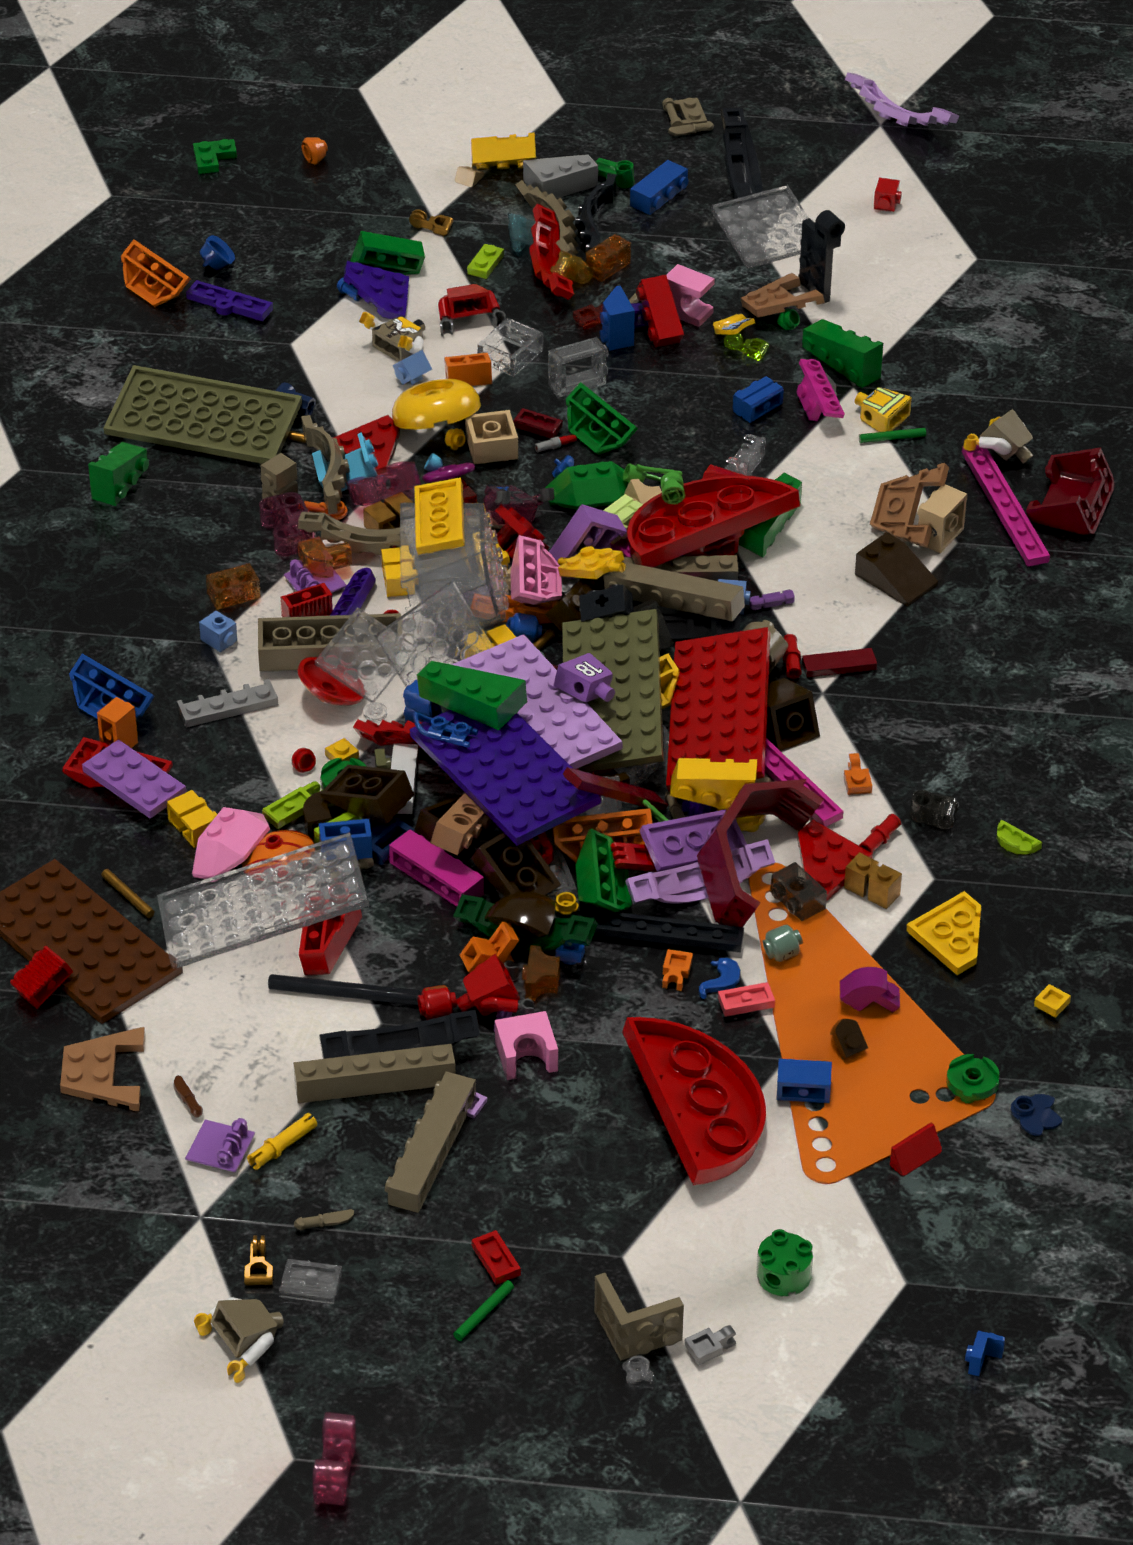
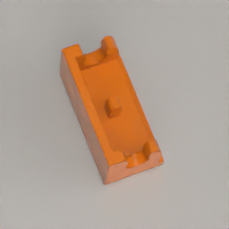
[444,353,492,386]

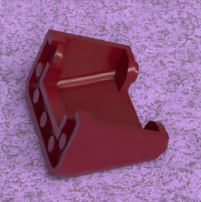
[1026,447,1114,535]

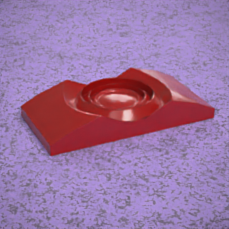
[62,737,173,788]

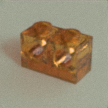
[586,234,631,282]
[206,563,261,610]

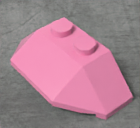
[511,535,562,605]
[192,807,270,881]

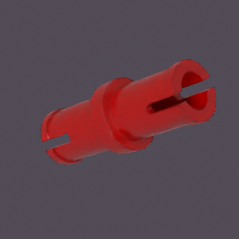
[782,634,802,679]
[859,814,901,853]

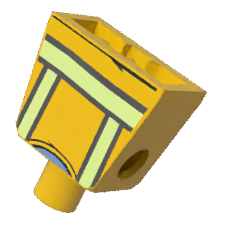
[855,387,912,432]

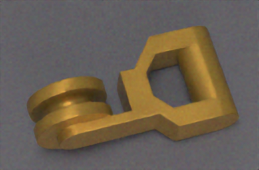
[409,209,453,236]
[244,1235,273,1285]

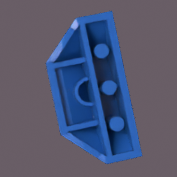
[69,654,155,719]

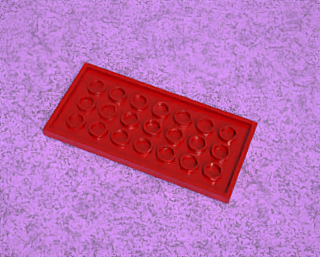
[666,627,770,792]

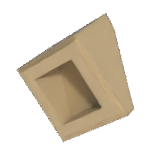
[455,166,485,187]

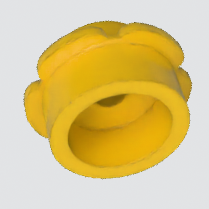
[445,428,465,450]
[555,892,579,915]

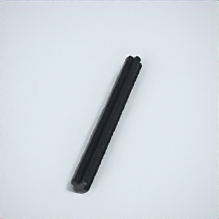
[268,974,421,1005]

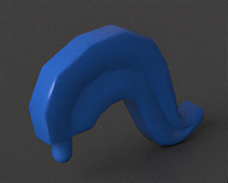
[699,958,741,999]

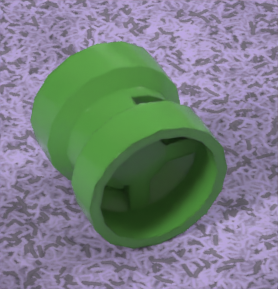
[660,472,685,505]

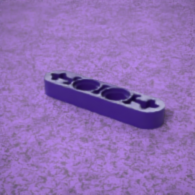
[330,568,376,616]

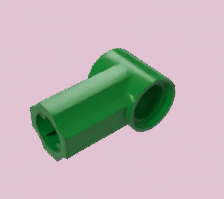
[596,158,635,188]

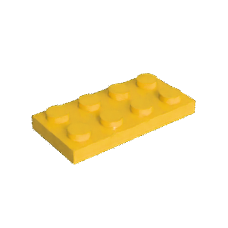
[414,477,465,555]

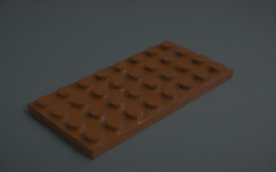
[0,859,183,1024]

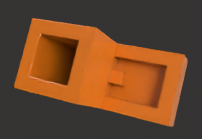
[460,921,519,973]

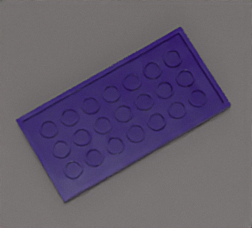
[410,710,602,845]

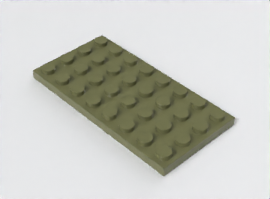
[103,365,302,464]
[562,609,664,772]

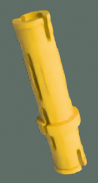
[247,1113,317,1170]

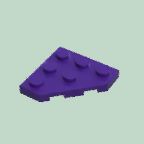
[343,261,409,319]

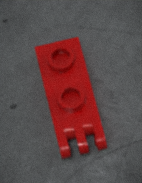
[610,842,657,872]

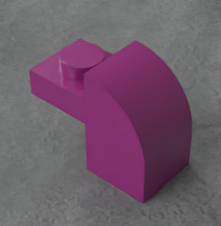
[840,967,900,1012]

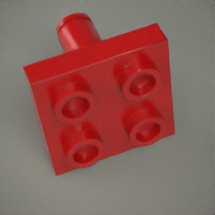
[494,504,550,559]

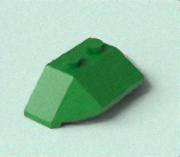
[566,382,638,455]
[545,461,629,510]
[575,829,632,912]

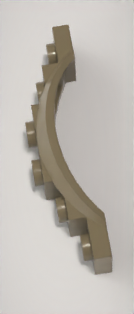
[515,180,580,267]
[301,415,350,515]
[298,512,416,555]

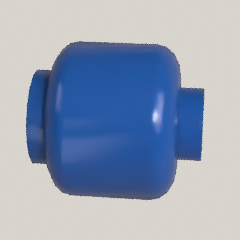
[506,612,542,644]

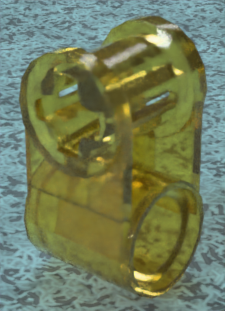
[550,251,593,284]

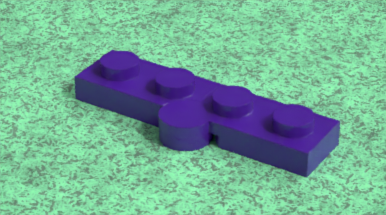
[186,280,273,321]

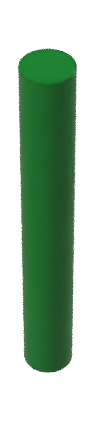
[859,428,926,443]
[453,1280,514,1341]

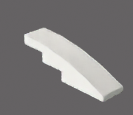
[391,744,418,814]

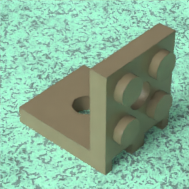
[594,1273,684,1361]

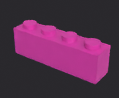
[389,830,484,906]

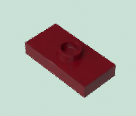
[513,408,563,438]

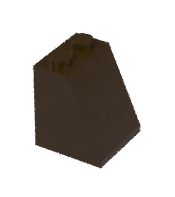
[766,678,820,751]

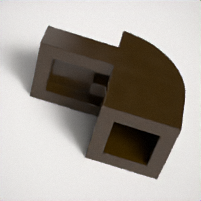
[303,791,348,839]

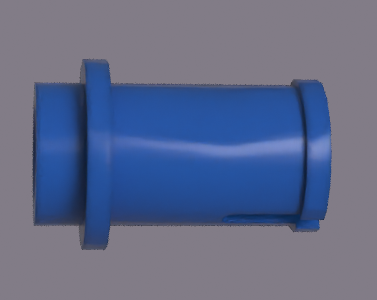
[337,278,362,301]

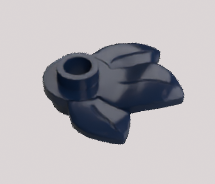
[1011,1094,1063,1136]

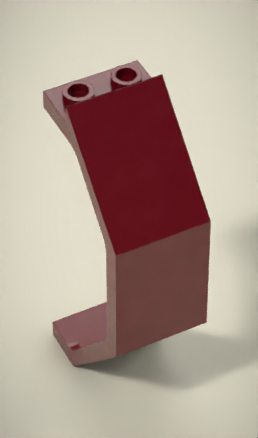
[697,779,824,927]

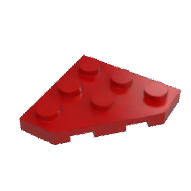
[333,415,400,481]
[797,820,873,901]

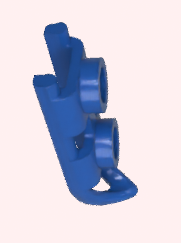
[414,712,478,748]

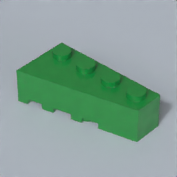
[802,319,884,388]
[739,472,802,558]
[417,661,528,730]

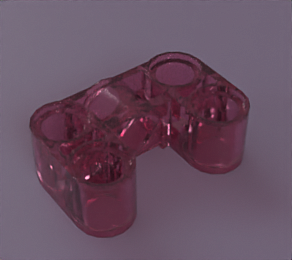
[346,461,421,506]
[259,492,317,556]
[313,1412,356,1506]

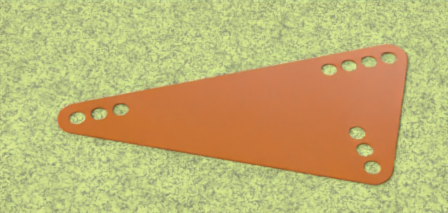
[748,863,996,1184]

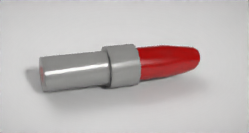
[535,435,577,452]

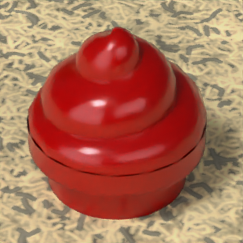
[291,748,316,772]

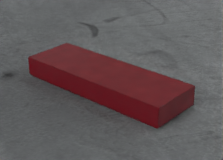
[802,648,877,678]

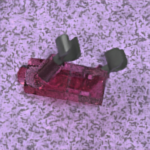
[483,484,555,525]

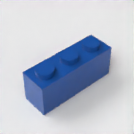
[630,160,688,215]

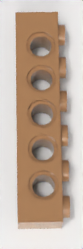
[430,793,491,855]

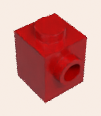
[874,177,902,212]

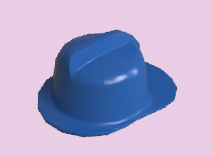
[200,235,235,271]

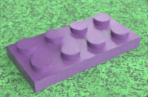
[82,739,186,818]
[639,810,747,872]

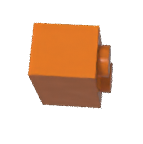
[97,697,138,748]

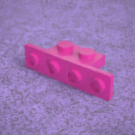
[797,359,845,421]

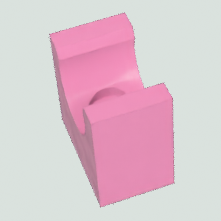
[666,264,715,327]
[495,1011,558,1080]

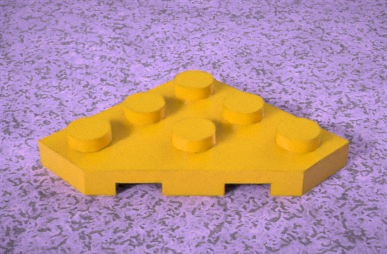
[906,891,981,975]

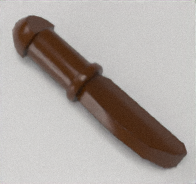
[173,1075,203,1117]

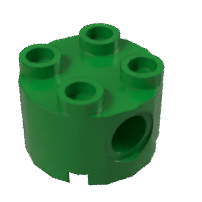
[756,1229,813,1296]

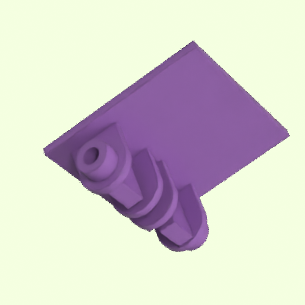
[284,559,347,593]
[185,1118,255,1173]

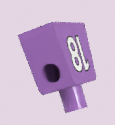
[553,653,615,702]

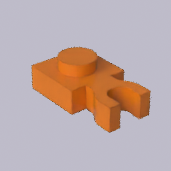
[662,949,693,991]

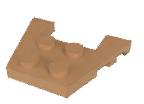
[741,273,825,317]
[870,463,949,548]
[60,1027,145,1111]

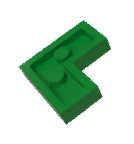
[193,139,237,174]

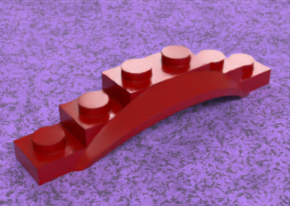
[529,203,574,300]
[353,719,422,748]

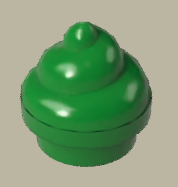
[777,308,800,330]

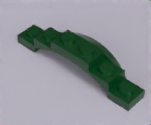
[453,894,598,952]

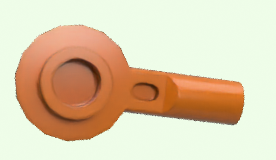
[303,501,348,521]

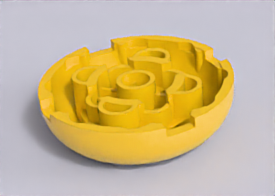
[392,379,481,429]

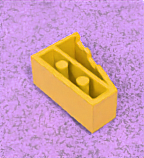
[471,132,536,170]
[670,758,757,810]

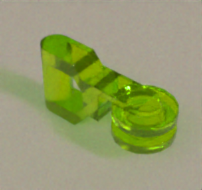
[724,333,770,361]

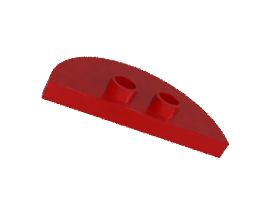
[627,476,800,568]
[622,1017,766,1185]

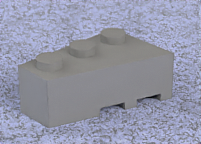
[523,155,598,198]

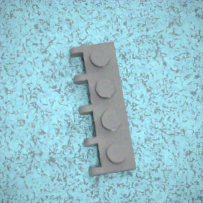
[176,678,279,728]

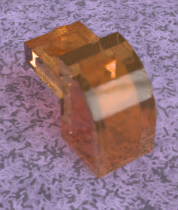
[298,536,352,578]

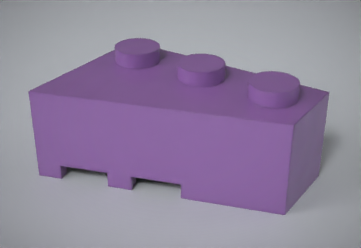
[549,504,627,580]

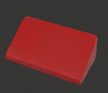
[890,1122,942,1176]

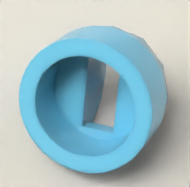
[424,453,443,472]

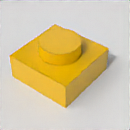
[325,738,359,761]
[1034,984,1071,1018]

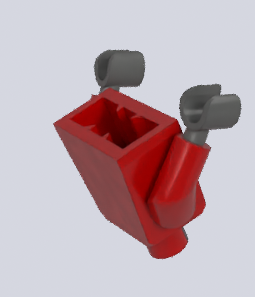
[438,284,506,336]
[456,954,535,1016]

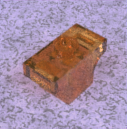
[522,945,560,1001]

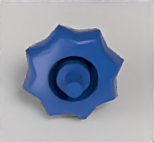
[552,455,574,478]

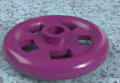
[422,463,475,483]

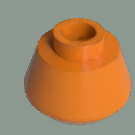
[301,137,328,165]

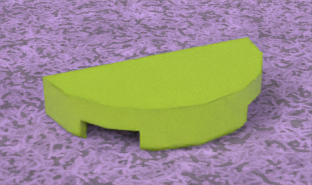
[997,820,1042,855]

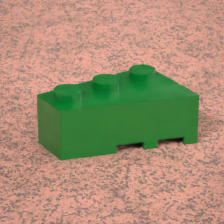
[350,231,425,275]
[88,442,149,506]

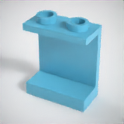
[312,432,378,491]

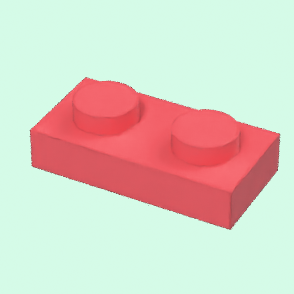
[718,982,775,1017]

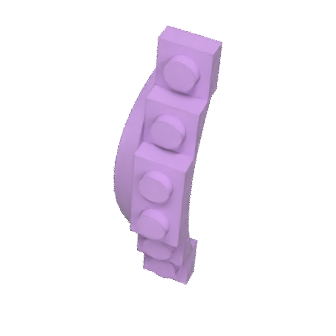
[845,72,959,127]
[625,839,775,905]

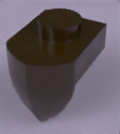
[830,1019,868,1059]

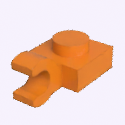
[844,753,873,795]

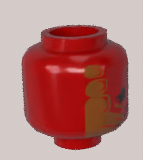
[417,985,457,1020]

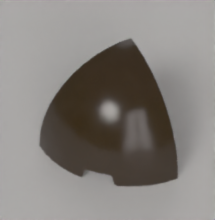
[484,892,556,938]

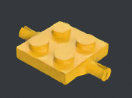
[558,546,626,580]

